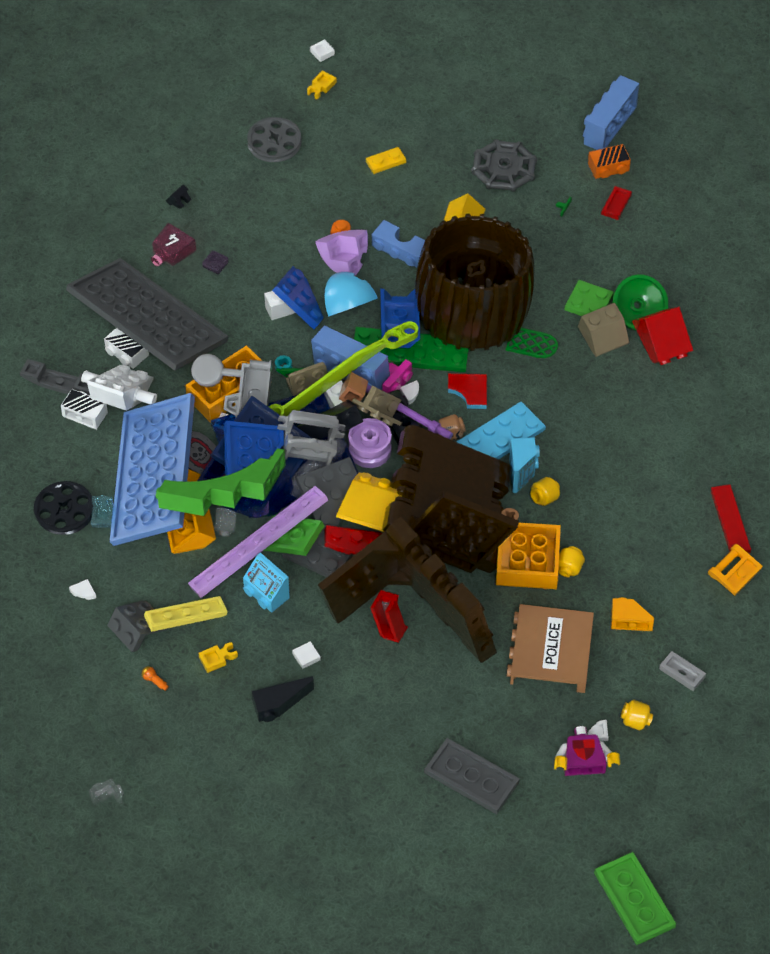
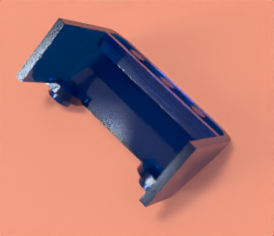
[197,458,294,518]

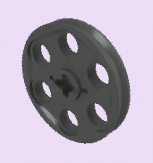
[247,117,301,162]

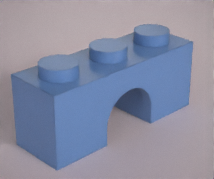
[372,220,425,268]

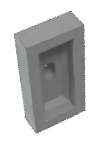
[659,651,706,691]

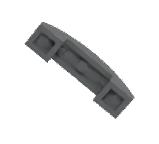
[20,359,90,395]

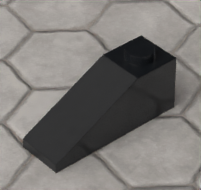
[297,400,363,439]
[252,676,314,722]

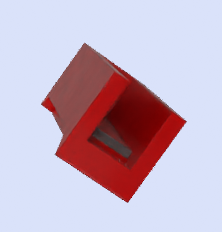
[370,590,408,643]

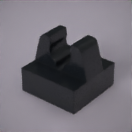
[166,184,191,209]

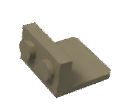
[286,362,327,398]

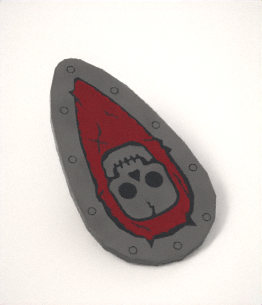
[188,431,225,480]

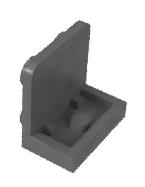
[107,600,168,652]

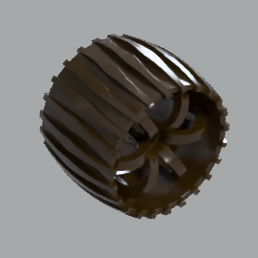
[415,214,534,351]

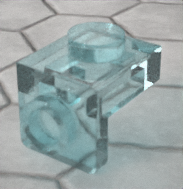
[91,495,114,528]

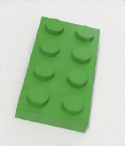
[594,852,676,945]

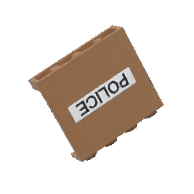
[507,604,594,693]

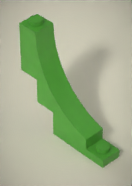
[156,448,286,516]

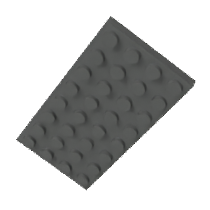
[66,258,228,371]

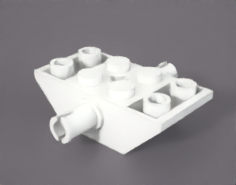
[81,365,157,411]

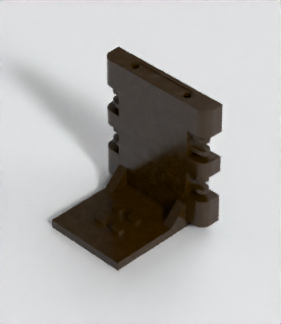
[382,425,519,573]
[318,517,497,663]

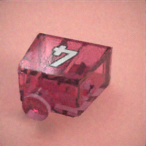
[151,223,196,266]

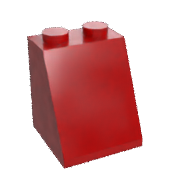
[632,307,693,365]

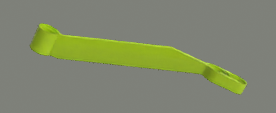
[269,321,418,416]

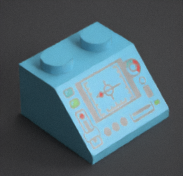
[509,437,540,493]
[243,552,290,613]

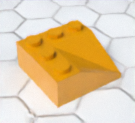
[496,523,561,589]

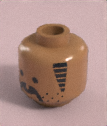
[437,414,466,441]

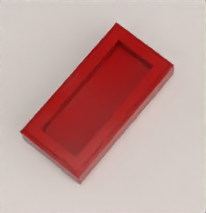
[601,186,632,220]

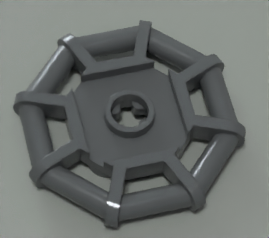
[471,139,538,192]

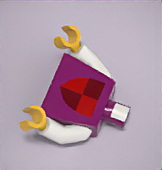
[554,726,620,776]

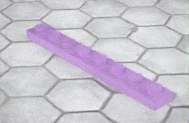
[188,486,328,598]

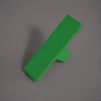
[556,197,572,217]

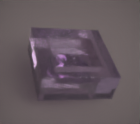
[202,250,229,275]

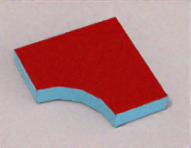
[448,374,487,409]

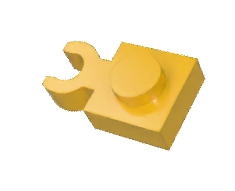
[307,70,337,99]
[198,642,238,673]

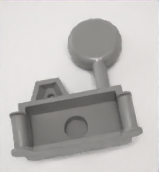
[191,354,272,417]

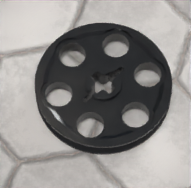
[34,481,94,535]

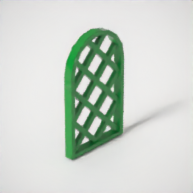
[506,328,558,358]

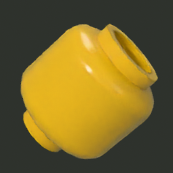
[530,477,560,506]
[558,546,585,577]
[620,700,653,730]

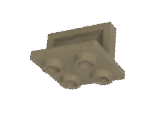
[352,385,402,426]

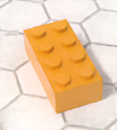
[185,345,262,423]

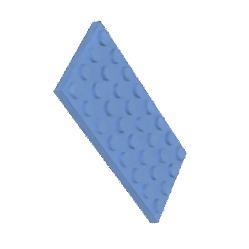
[110,393,195,546]

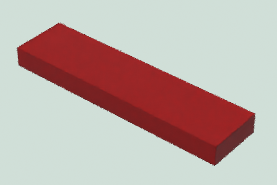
[711,485,751,553]

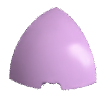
[315,230,368,276]

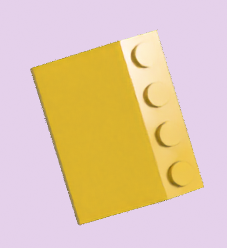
[336,472,400,532]

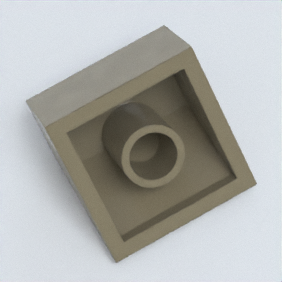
[578,303,629,357]

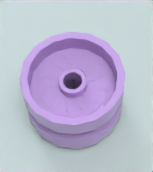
[348,418,392,468]

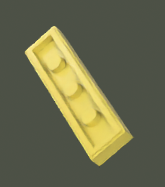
[144,596,228,632]

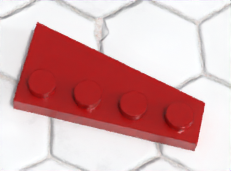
[324,525,382,555]

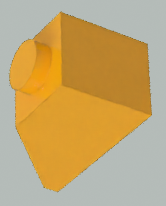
[611,597,654,631]

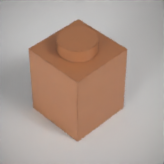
[339,372,368,405]

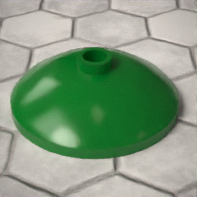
[613,275,668,331]

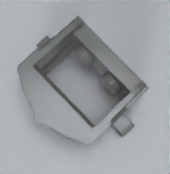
[277,410,345,465]

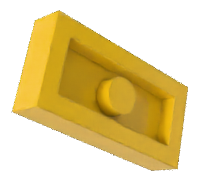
[366,147,406,174]

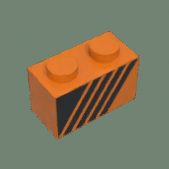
[588,144,631,179]

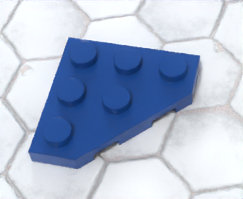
[272,266,324,329]
[224,421,284,476]

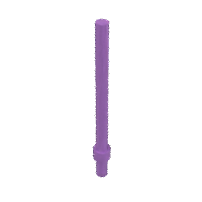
[366,385,453,439]

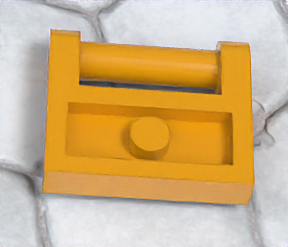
[708,544,763,596]

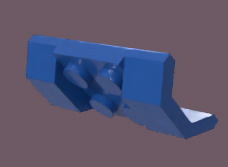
[380,289,420,348]

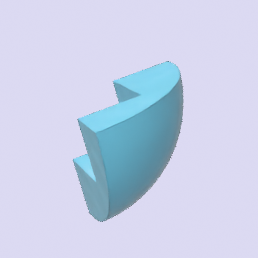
[325,272,378,317]

